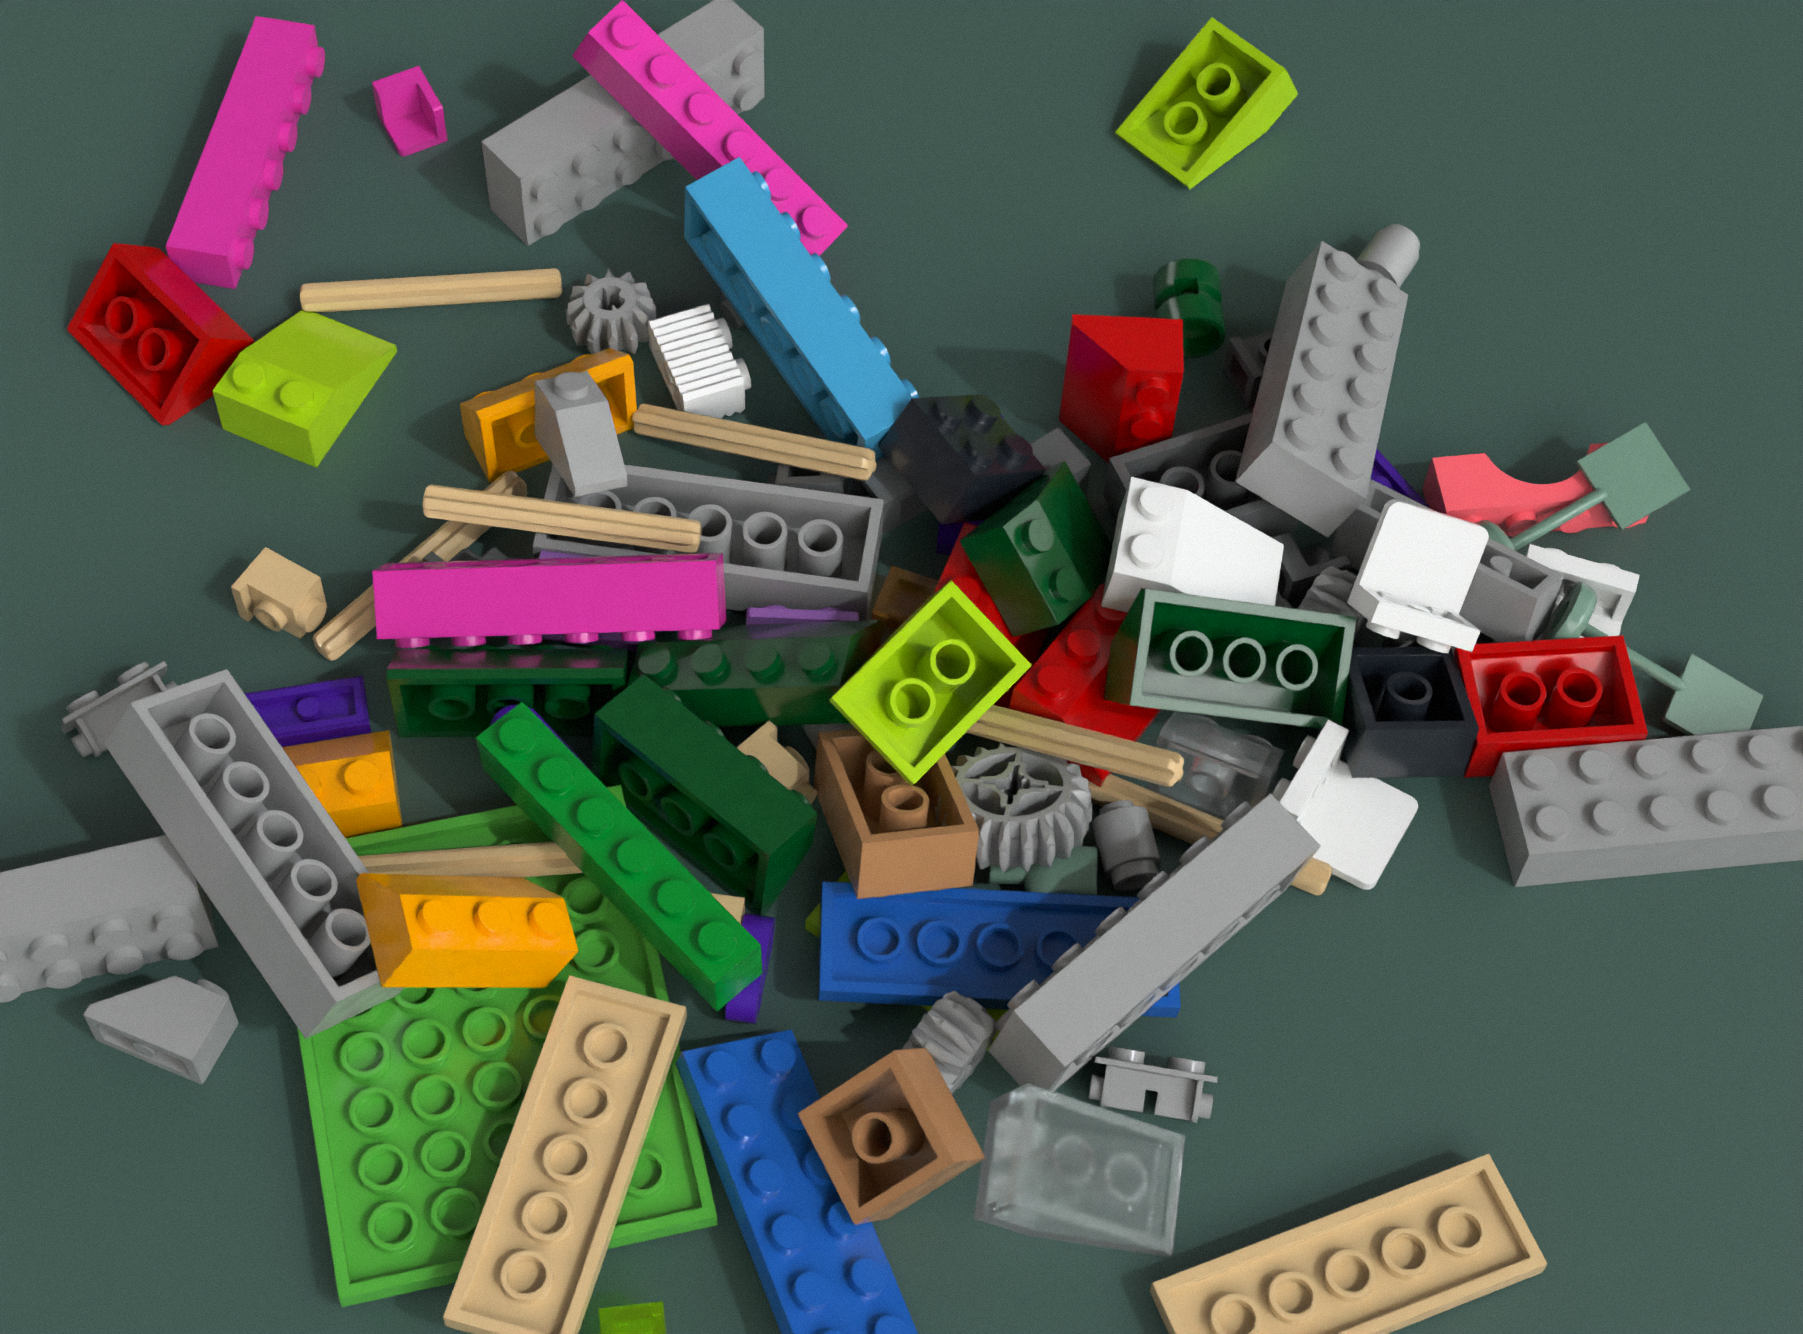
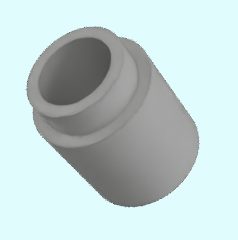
[1356,224,1420,288]
[1091,800,1161,892]

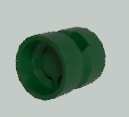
[1153,259,1226,358]

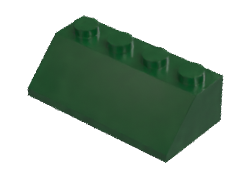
[1104,588,1357,729]
[627,620,884,726]
[386,645,630,738]
[591,674,818,916]

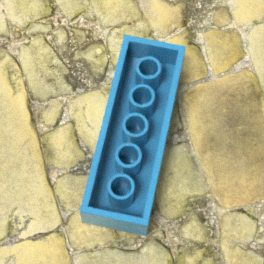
[684,157,920,462]

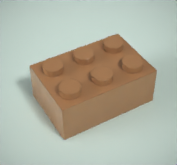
[814,729,979,899]

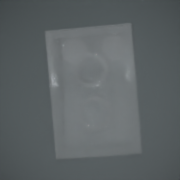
[974,1083,1185,1257]

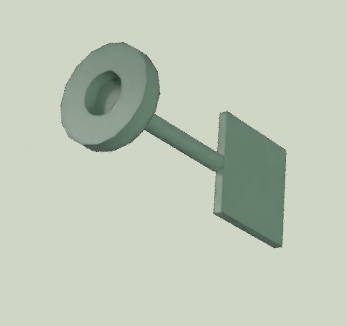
[1475,422,1691,552]
[1540,582,1763,736]

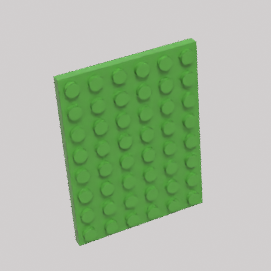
[297,785,718,1307]

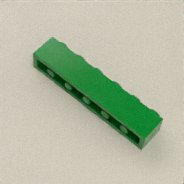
[476,702,763,1011]

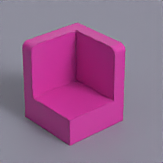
[372,66,448,157]

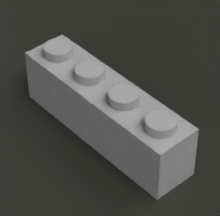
[1330,479,1564,643]

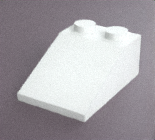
[1101,477,1284,612]

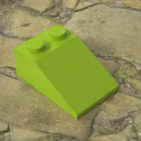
[1115,17,1298,189]
[213,310,397,468]
[829,580,1032,786]

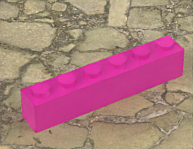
[572,0,848,256]
[166,16,325,289]
[372,553,726,648]

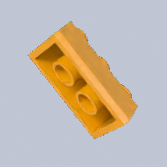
[460,348,637,483]
[282,730,403,838]
[356,873,579,988]

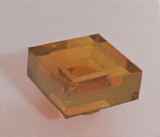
[872,566,939,629]

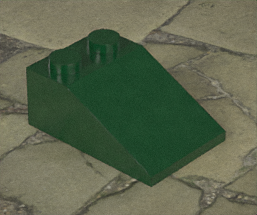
[959,461,1112,637]

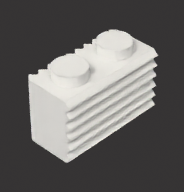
[648,304,751,418]

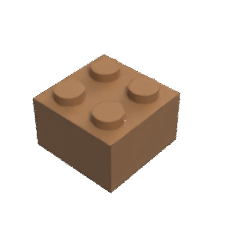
[797,1048,986,1225]

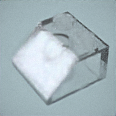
[1147,711,1285,820]

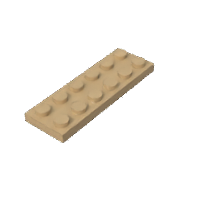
[443,975,687,1334]
[1150,1154,1547,1334]

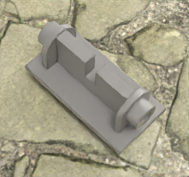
[61,661,177,758]
[1089,1046,1218,1123]

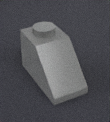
[535,371,628,497]
[83,976,239,1085]

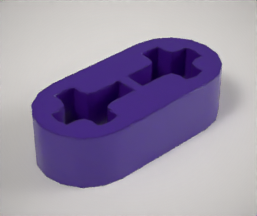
[725,913,776,1025]

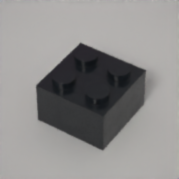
[879,394,1046,524]
[1342,647,1479,778]

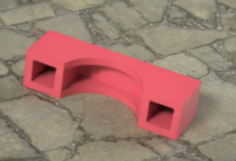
[1422,443,1649,537]

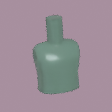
[990,846,1097,895]

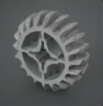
[935,742,1092,874]

